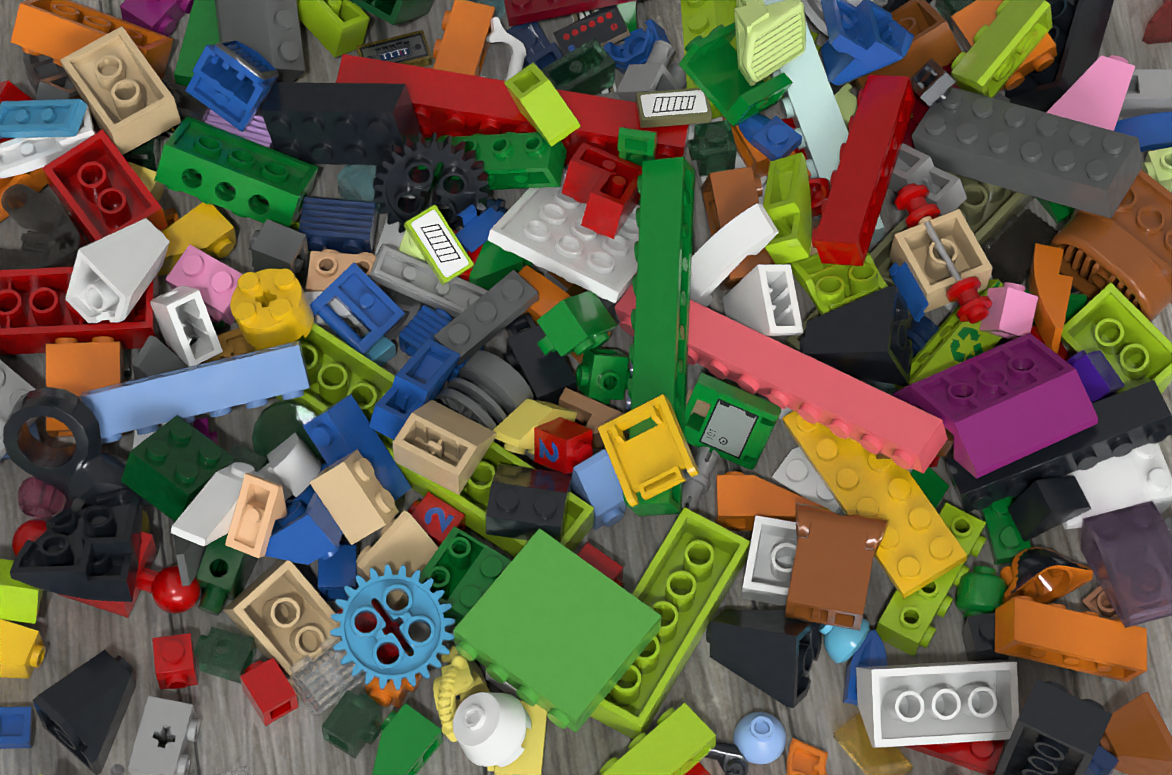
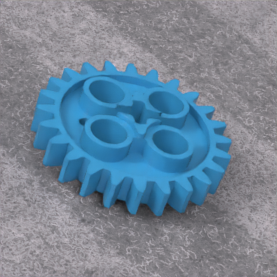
[330,565,455,690]

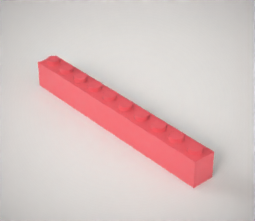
[614,284,947,474]

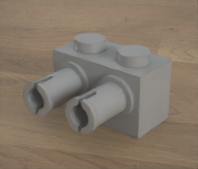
[616,40,687,102]

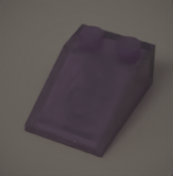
[1080,501,1172,628]

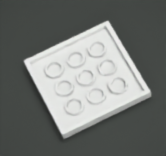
[488,169,640,303]

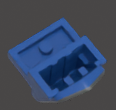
[821,0,914,85]
[185,40,279,132]

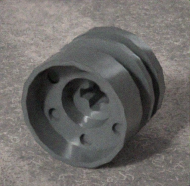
[435,350,534,443]

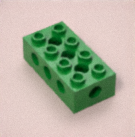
[154,116,319,228]

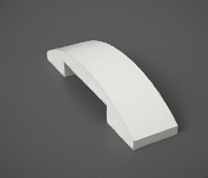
[0,106,95,179]
[690,203,779,307]

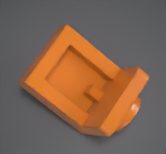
[364,650,422,708]

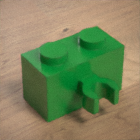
[536,290,617,357]

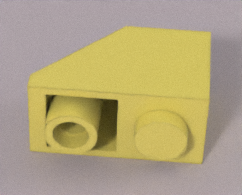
[493,398,577,455]

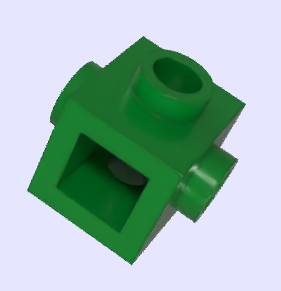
[575,348,631,404]

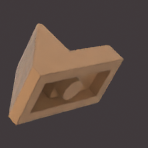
[559,387,629,449]

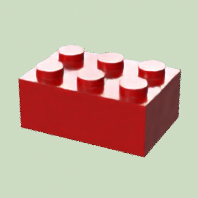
[42,129,168,243]

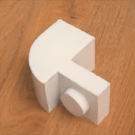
[258,432,321,501]

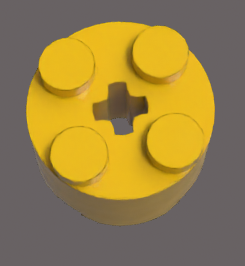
[230,268,314,350]

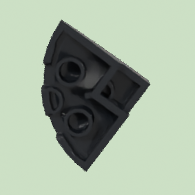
[10,489,143,602]

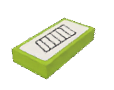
[403,205,474,286]

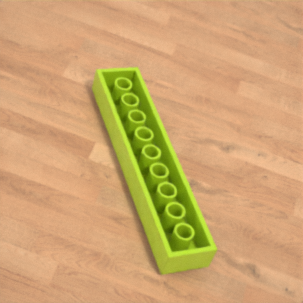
[274,322,594,558]

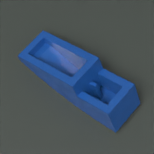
[369,338,461,440]

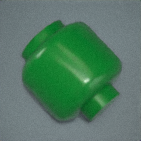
[955,566,1007,620]

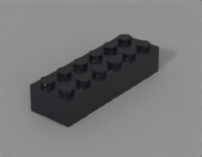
[994,679,1113,775]

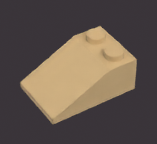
[60,26,181,155]
[223,560,347,695]

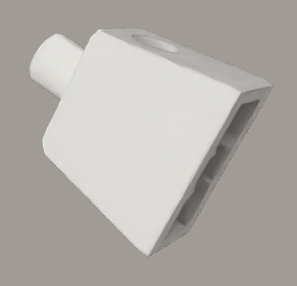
[150,286,223,367]

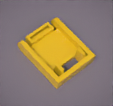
[598,394,699,507]

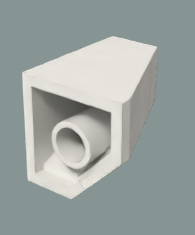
[65,218,170,323]

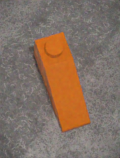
[714,471,828,531]

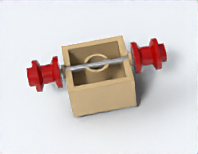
[889,183,993,324]

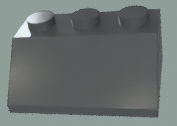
[215,0,305,82]

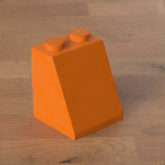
[951,0,1057,92]

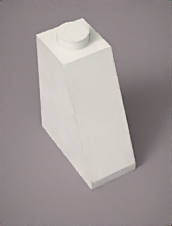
[723,265,804,336]

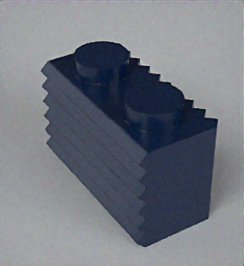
[298,196,378,254]

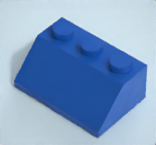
[265,463,344,565]

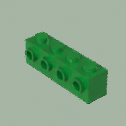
[418,131,567,193]

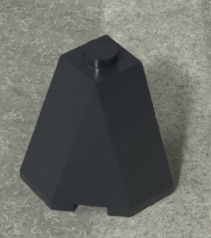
[800,286,913,386]
[706,609,822,708]
[32,650,136,775]

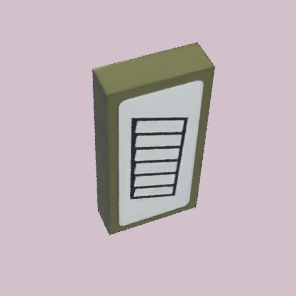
[635,88,712,128]

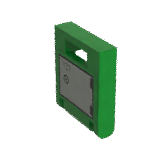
[684,372,781,470]

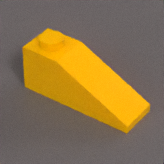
[157,202,237,276]

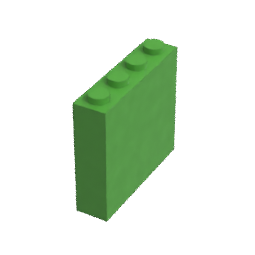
[453,528,661,733]

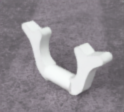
[480,17,526,81]

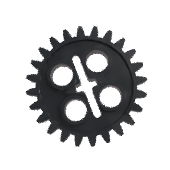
[373,133,489,233]

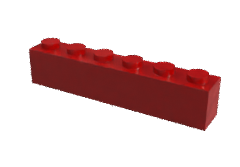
[812,75,916,266]

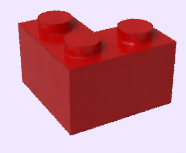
[561,142,642,239]

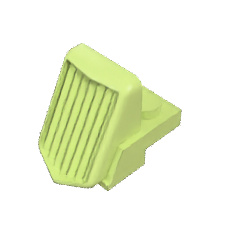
[734,0,806,86]

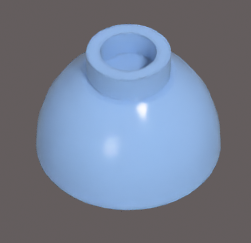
[733,712,786,764]

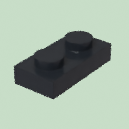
[910,58,956,107]

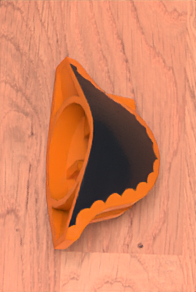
[1000,547,1094,604]

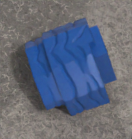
[603,19,670,74]

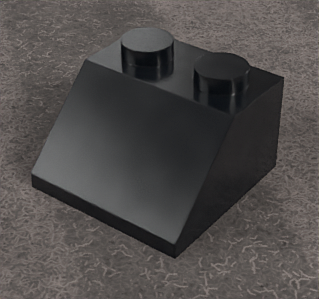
[486,463,572,543]

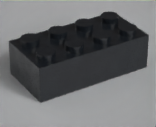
[260,82,421,165]

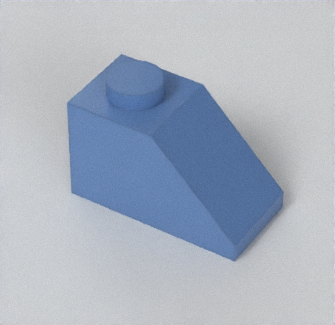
[571,449,626,530]

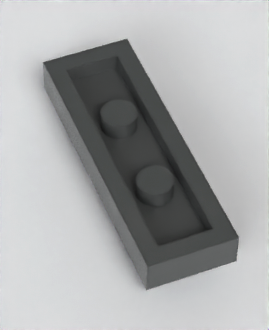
[433,270,539,366]

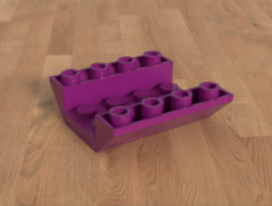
[890,333,1098,479]

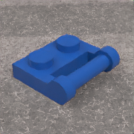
[310,263,405,356]

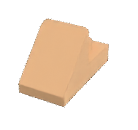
[225,473,287,558]

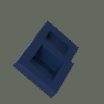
[506,21,572,84]

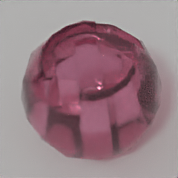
[17,477,64,519]

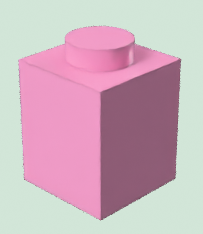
[979,282,1038,340]

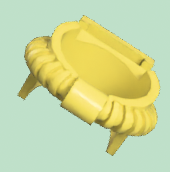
[433,646,490,742]

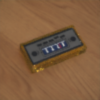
[356,30,432,67]

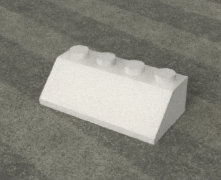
[856,659,1019,748]

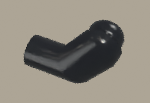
[704,741,748,775]

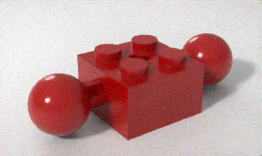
[12,519,200,618]

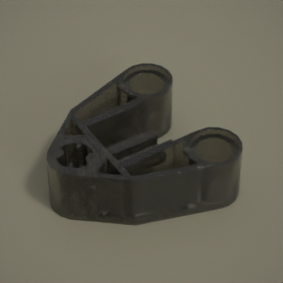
[0,184,90,270]

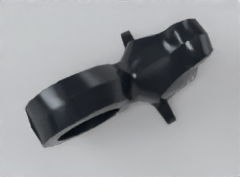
[3,387,152,512]

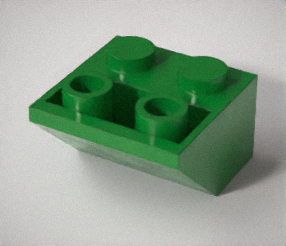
[419,526,512,627]

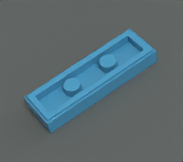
[0,99,88,138]

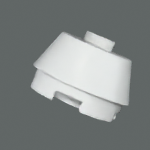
[453,692,531,767]

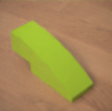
[763,152,812,265]

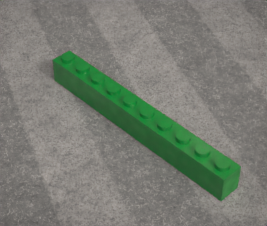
[623,157,695,517]

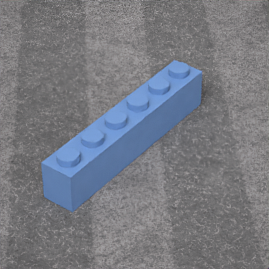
[79,340,310,444]

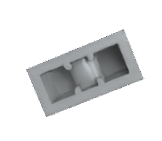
[128,696,200,775]

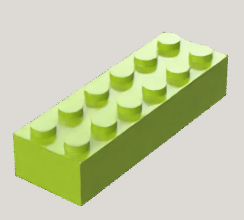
[590,507,751,740]

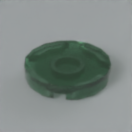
[252,400,321,465]

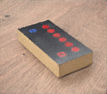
[553,5,631,66]

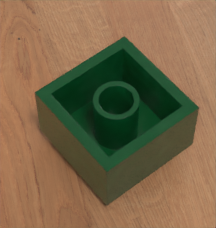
[121,415,235,522]

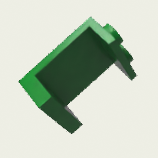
[679,22,793,127]

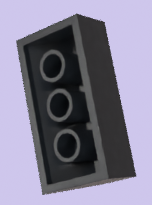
[1005,0,1114,112]

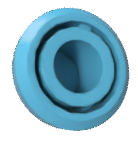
[819,618,870,663]

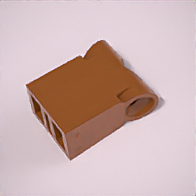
[785,503,889,631]

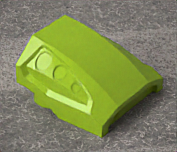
[790,253,888,315]

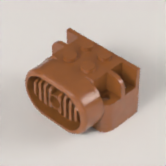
[1050,169,1172,322]

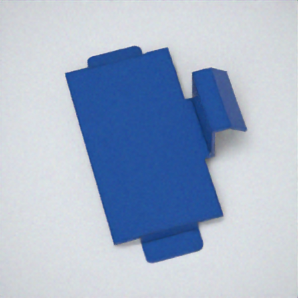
[455,204,504,253]
[889,262,929,322]

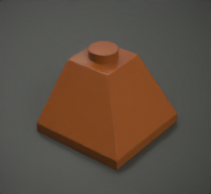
[1099,692,1172,775]

